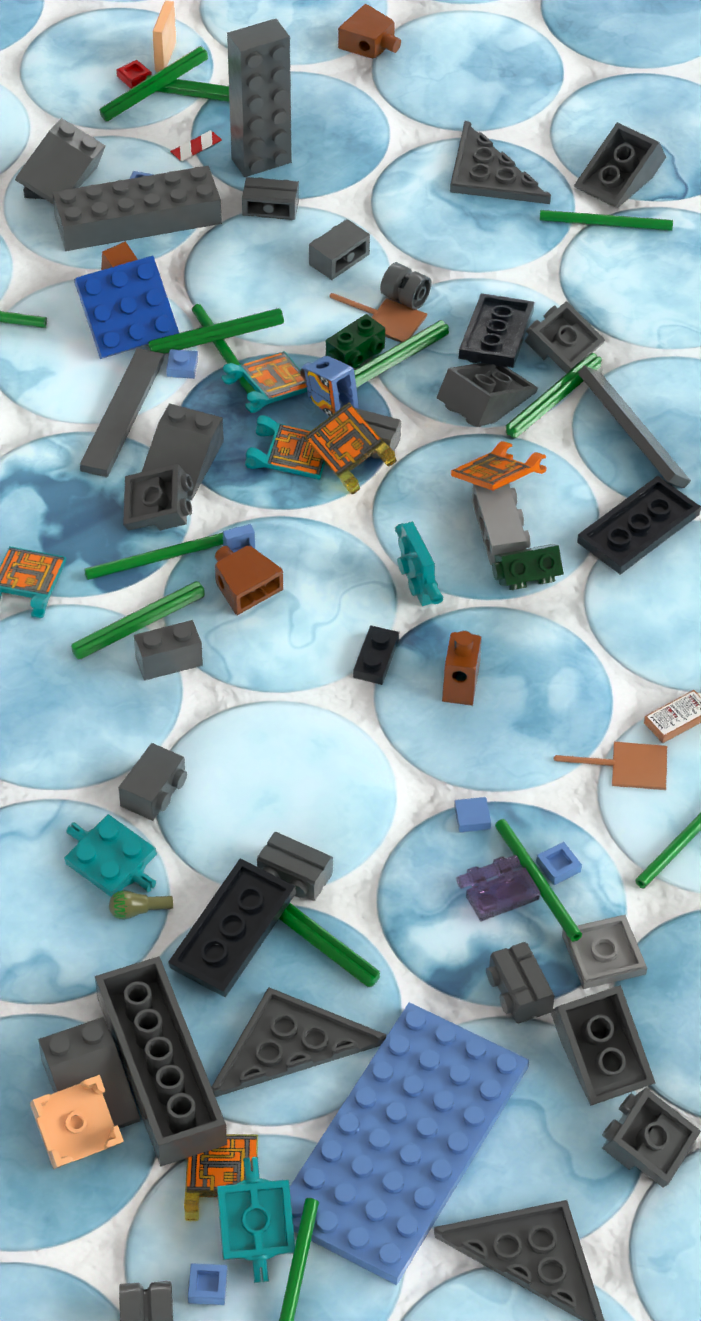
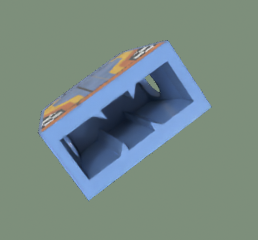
[300,356,359,418]

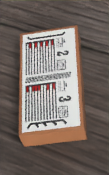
[644,690,701,743]

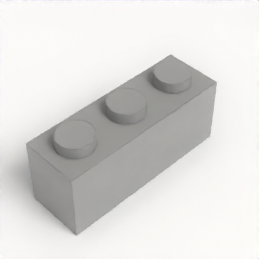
[472,483,531,565]

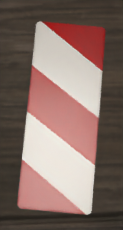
[170,130,222,161]

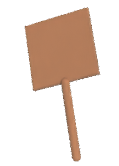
[330,293,427,343]
[553,742,667,790]

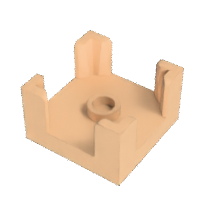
[30,1075,124,1170]

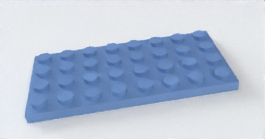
[290,1002,529,1285]

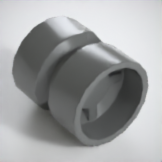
[380,262,432,310]
[119,1281,173,1321]

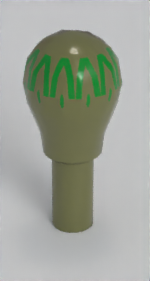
[109,890,173,920]

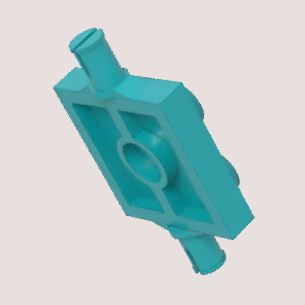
[395,521,444,606]
[64,814,157,897]
[216,1157,295,1283]

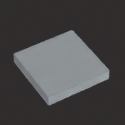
[562,915,647,989]

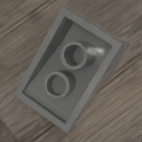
[15,118,106,204]
[574,122,666,208]
[436,363,538,427]
[142,403,224,500]
[550,985,655,1106]
[38,1017,140,1129]

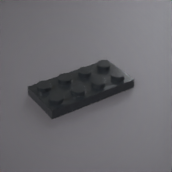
[458,293,535,368]
[577,476,701,575]
[168,858,297,997]

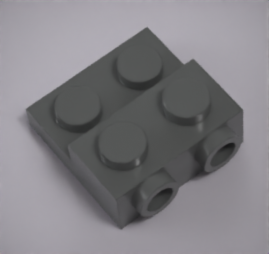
[525,301,605,374]
[123,464,193,531]
[602,1088,701,1188]

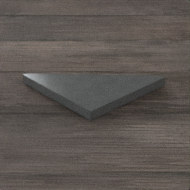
[450,121,551,204]
[211,987,386,1097]
[434,1200,605,1321]

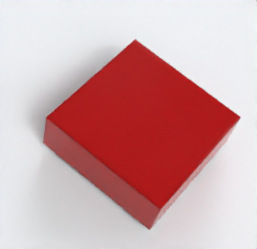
[116,60,152,89]

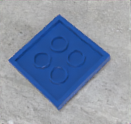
[74,255,179,359]

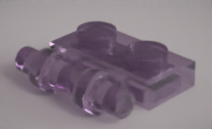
[456,855,540,922]

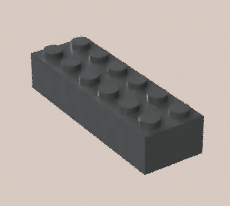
[227,18,292,177]
[52,166,222,251]
[95,956,227,1167]

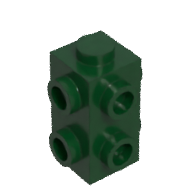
[325,314,385,368]
[492,544,564,590]

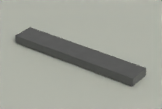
[80,348,164,477]
[578,365,691,488]

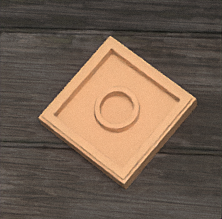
[153,1,176,72]

